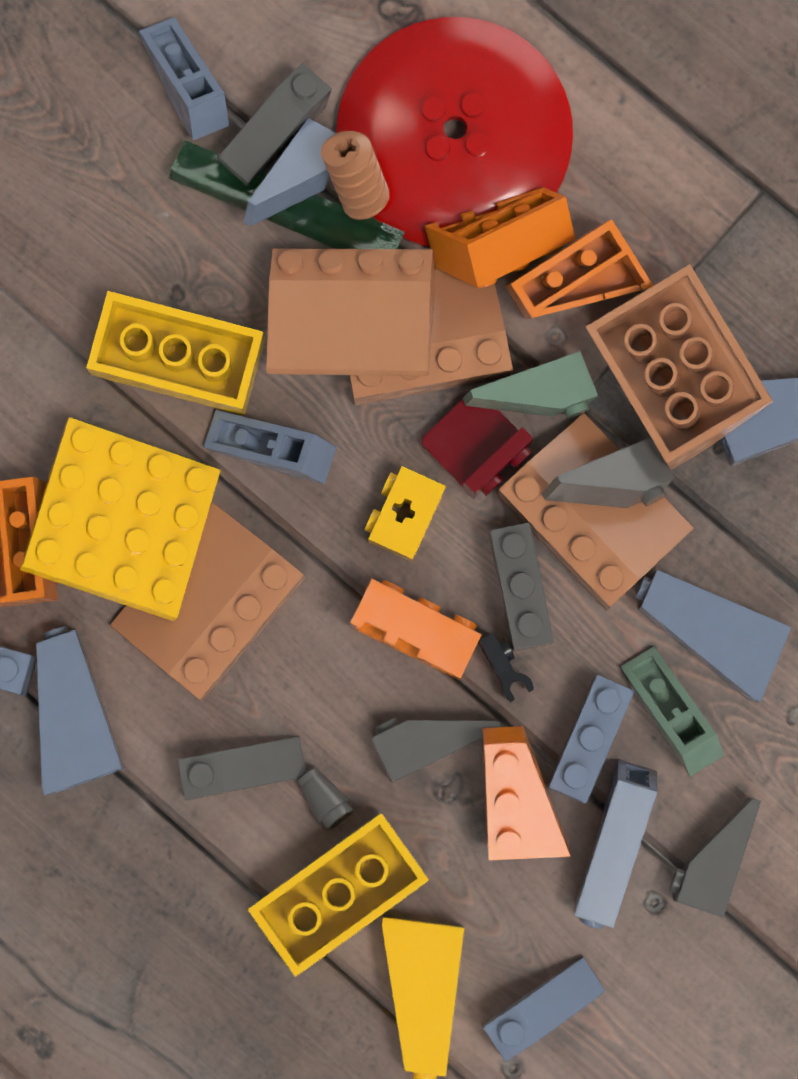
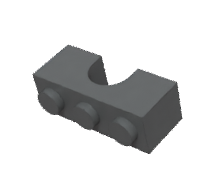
[488,523,554,652]

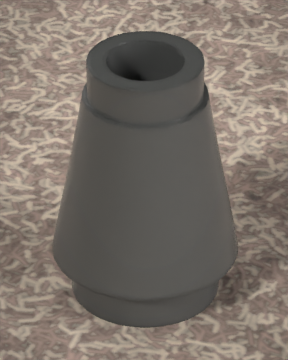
[298,768,353,830]

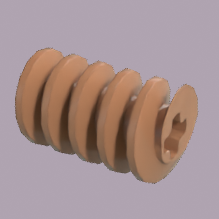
[321,131,390,220]

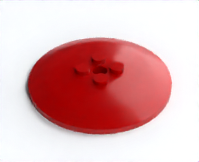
[336,17,573,249]

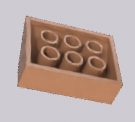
[266,248,435,376]
[586,264,773,470]
[349,269,513,405]
[497,413,694,611]
[110,502,305,702]

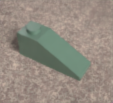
[463,351,598,418]
[620,646,724,777]

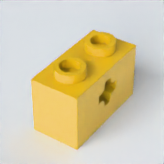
[365,466,446,562]

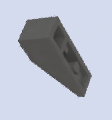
[218,63,332,186]
[541,437,675,508]
[371,717,501,783]
[178,737,306,800]
[669,798,761,918]

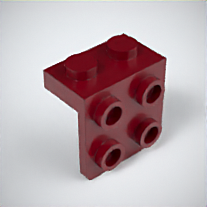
[422,399,533,499]

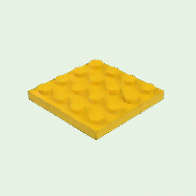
[20,417,221,621]

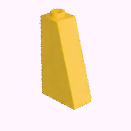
[382,917,464,1079]

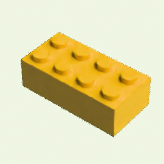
[86,291,266,416]
[248,813,429,977]

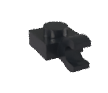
[478,633,534,702]

